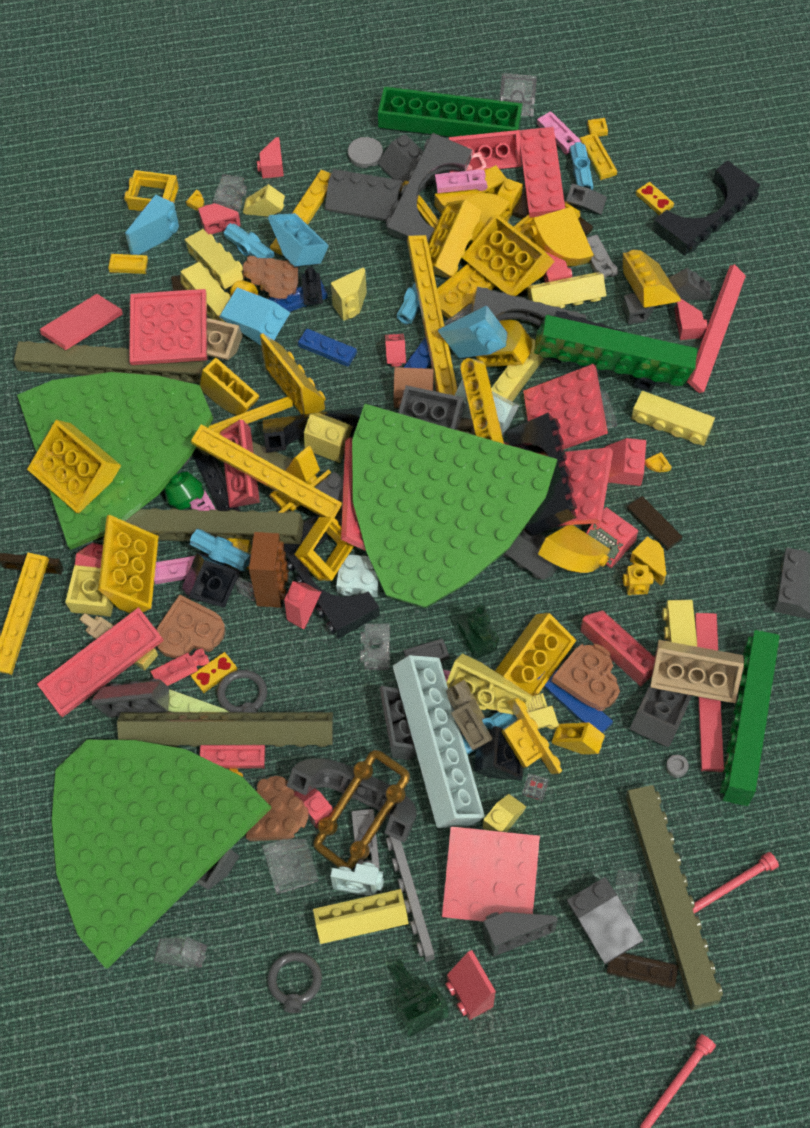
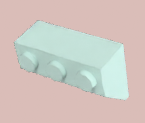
[455,379,519,438]

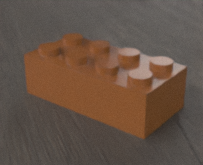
[249,532,289,608]

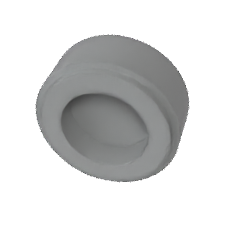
[666,755,689,778]

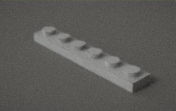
[386,836,434,962]

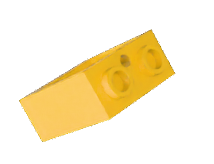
[125,170,179,211]
[294,517,354,581]

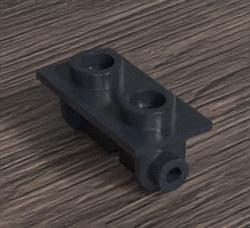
[301,267,323,305]

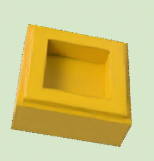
[587,118,608,136]

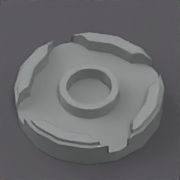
[348,137,383,168]

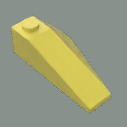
[446,654,533,715]

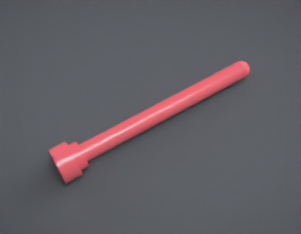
[693,851,779,913]
[640,1034,716,1128]

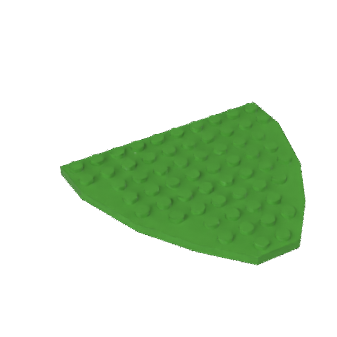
[17,372,214,550]
[352,404,557,608]
[52,740,272,969]

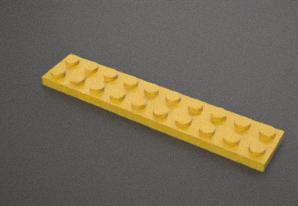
[437,201,580,322]

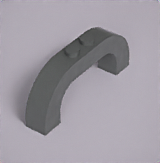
[287,759,417,843]

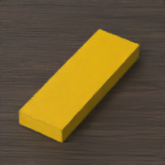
[580,133,617,180]

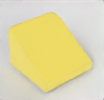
[134,648,158,671]

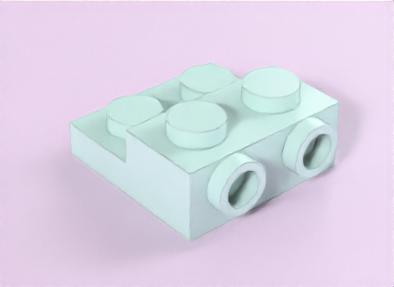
[336,555,379,597]
[331,862,384,896]

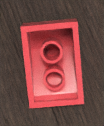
[445,950,496,1020]

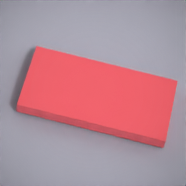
[40,294,122,350]

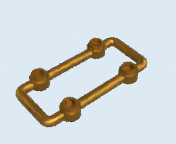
[314,750,410,870]

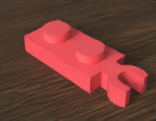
[151,648,209,686]

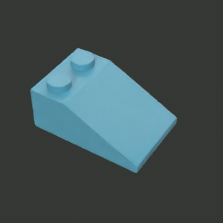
[125,195,179,255]
[268,213,329,266]
[219,287,290,345]
[438,305,507,358]

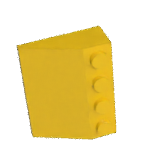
[462,214,555,296]
[260,333,326,415]
[27,420,121,513]
[98,515,159,613]

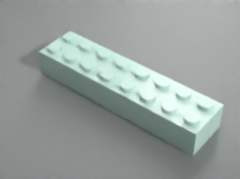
[393,655,485,828]

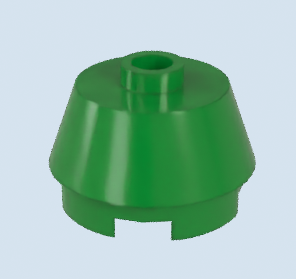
[165,472,204,510]

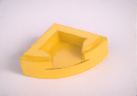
[186,190,205,212]
[645,452,672,472]

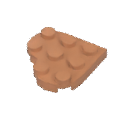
[242,256,298,299]
[157,595,225,658]
[551,643,620,711]
[246,776,308,841]

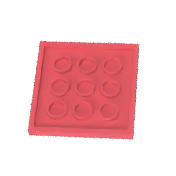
[130,289,207,365]
[523,364,608,454]
[541,447,613,526]
[442,827,540,921]

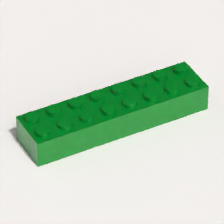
[378,87,523,137]
[534,315,697,386]
[720,630,780,806]

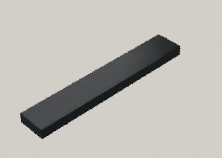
[192,449,240,512]

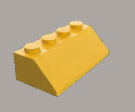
[428,200,482,277]
[623,250,681,308]
[495,613,576,696]

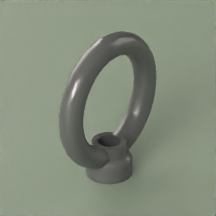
[217,670,267,712]
[268,952,322,1013]

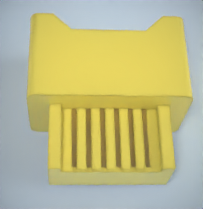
[527,693,559,730]

